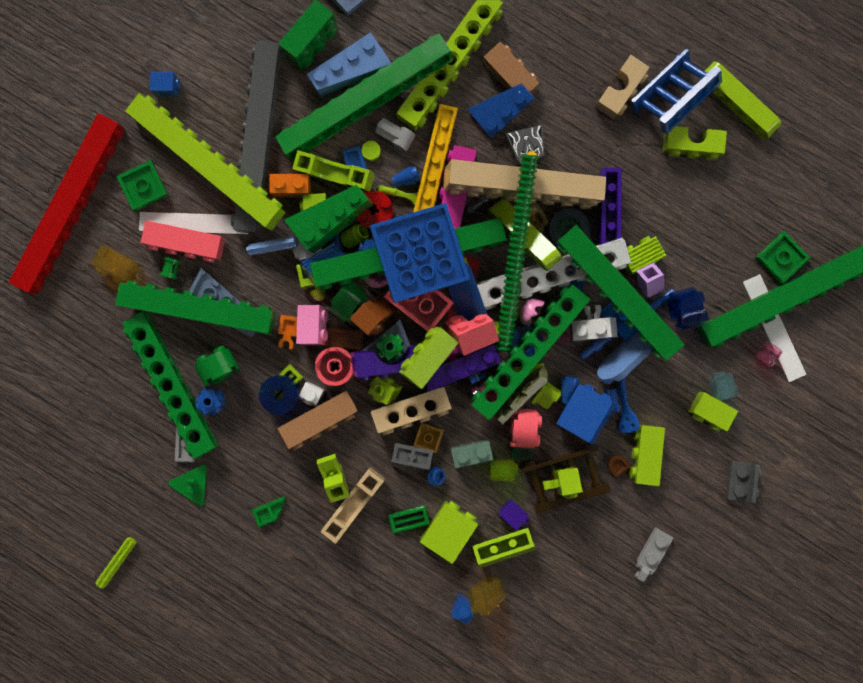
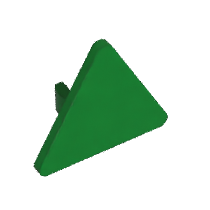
[168,464,207,507]

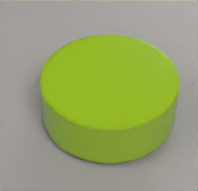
[361,141,381,161]

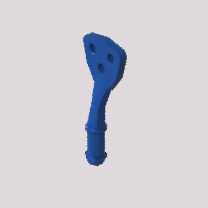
[618,377,640,433]

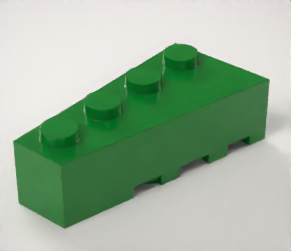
[284,185,374,253]

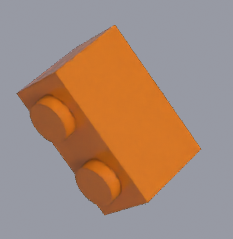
[270,174,311,198]

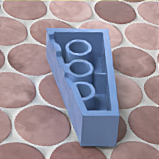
[307,32,391,97]

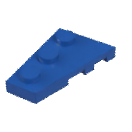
[467,83,535,138]

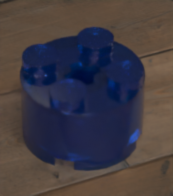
[667,287,709,331]
[259,375,300,415]

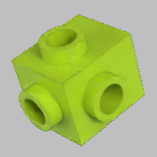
[368,376,403,405]

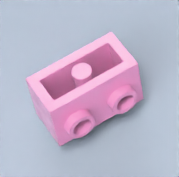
[296,305,328,346]

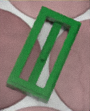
[388,505,430,534]

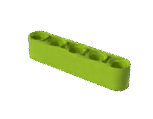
[700,61,782,139]
[488,198,562,271]

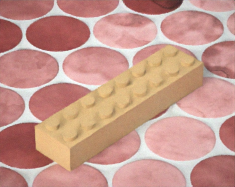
[443,159,606,209]

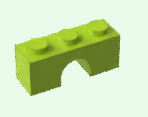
[662,126,727,160]

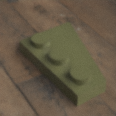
[497,366,548,424]

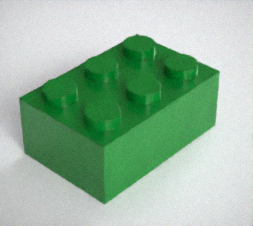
[278,0,338,71]

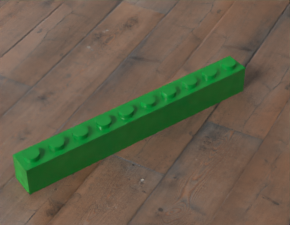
[275,33,454,162]
[309,218,506,291]
[696,245,863,349]

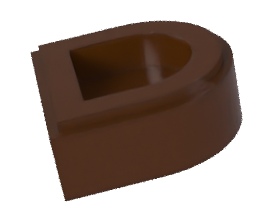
[607,455,631,478]

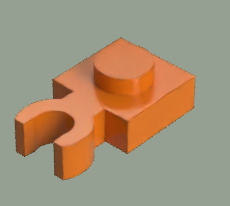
[278,315,297,349]

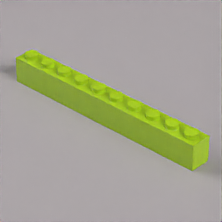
[125,93,286,231]

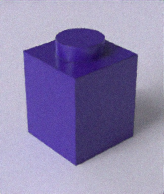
[498,498,530,531]

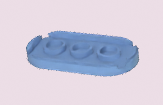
[597,331,653,384]

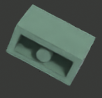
[451,439,493,468]

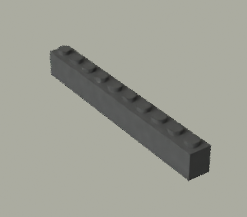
[231,40,282,235]

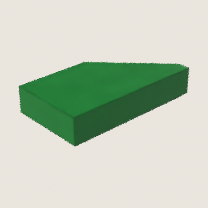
[251,496,286,528]

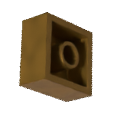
[413,423,444,453]

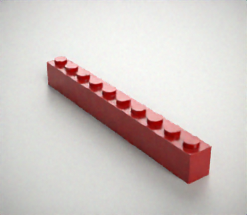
[8,113,125,295]

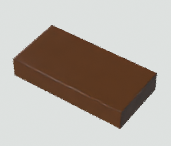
[325,327,365,350]

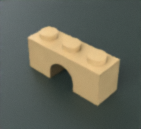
[595,55,650,120]

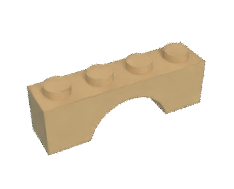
[320,467,385,544]

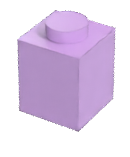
[637,263,665,298]

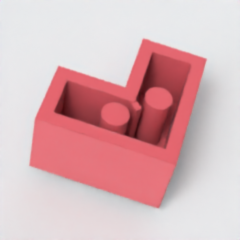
[444,314,499,356]

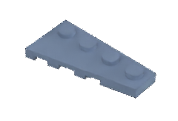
[189,268,255,337]

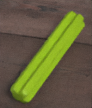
[95,537,137,589]

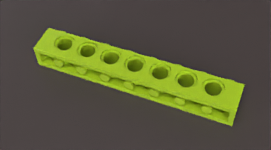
[396,0,503,132]

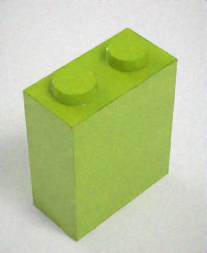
[420,500,478,564]

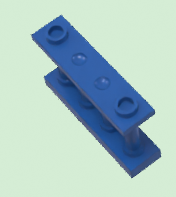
[631,49,722,134]

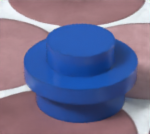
[427,467,445,486]

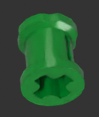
[159,257,181,280]

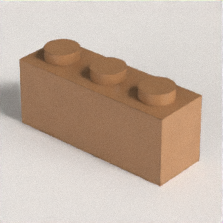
[482,42,539,94]

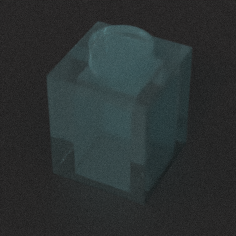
[708,370,739,401]

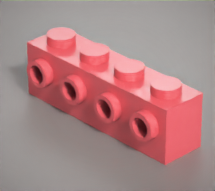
[140,220,225,263]

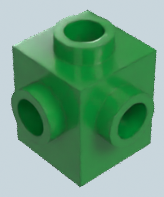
[376,333,405,361]

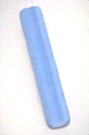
[246,236,299,255]

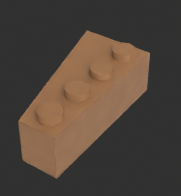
[276,391,358,451]

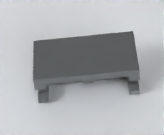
[391,443,433,472]

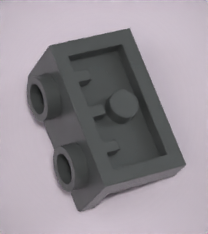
[726,460,761,504]

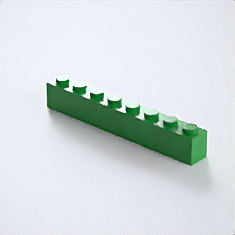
[557,225,685,361]
[115,280,276,335]

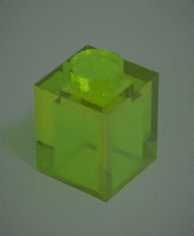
[490,459,518,481]

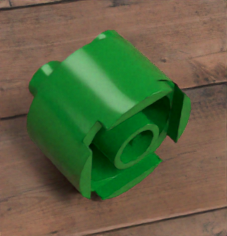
[326,280,368,323]
[194,346,240,388]

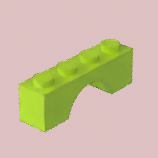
[292,150,375,192]

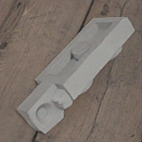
[635,527,673,582]

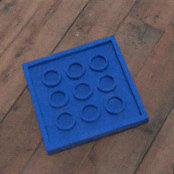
[369,203,470,303]

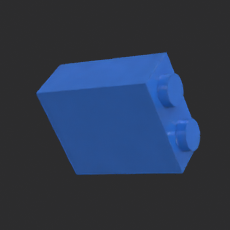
[556,384,616,445]

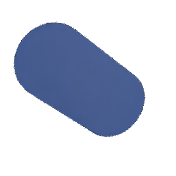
[447,263,487,321]

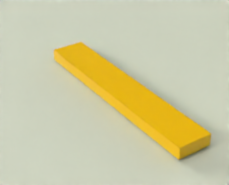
[414,104,458,212]

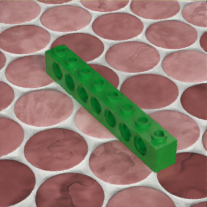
[471,284,591,421]
[122,312,220,459]

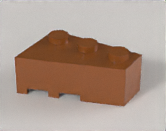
[350,294,397,337]

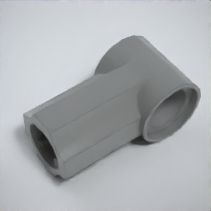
[375,118,416,152]

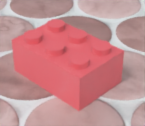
[384,290,454,332]

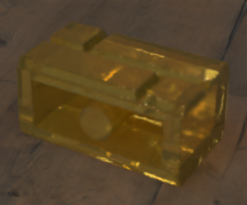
[91,245,141,284]
[467,576,506,616]

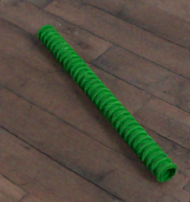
[495,154,539,352]

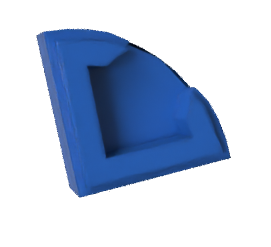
[468,370,488,384]

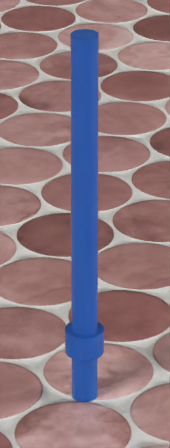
[579,289,676,360]

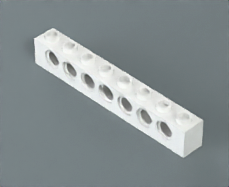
[476,238,631,310]

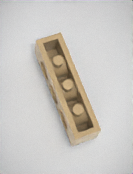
[371,387,452,435]

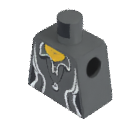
[505,125,544,169]

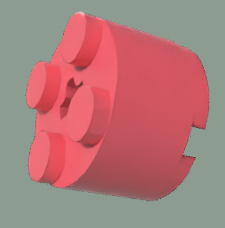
[315,347,353,386]
[510,408,542,449]

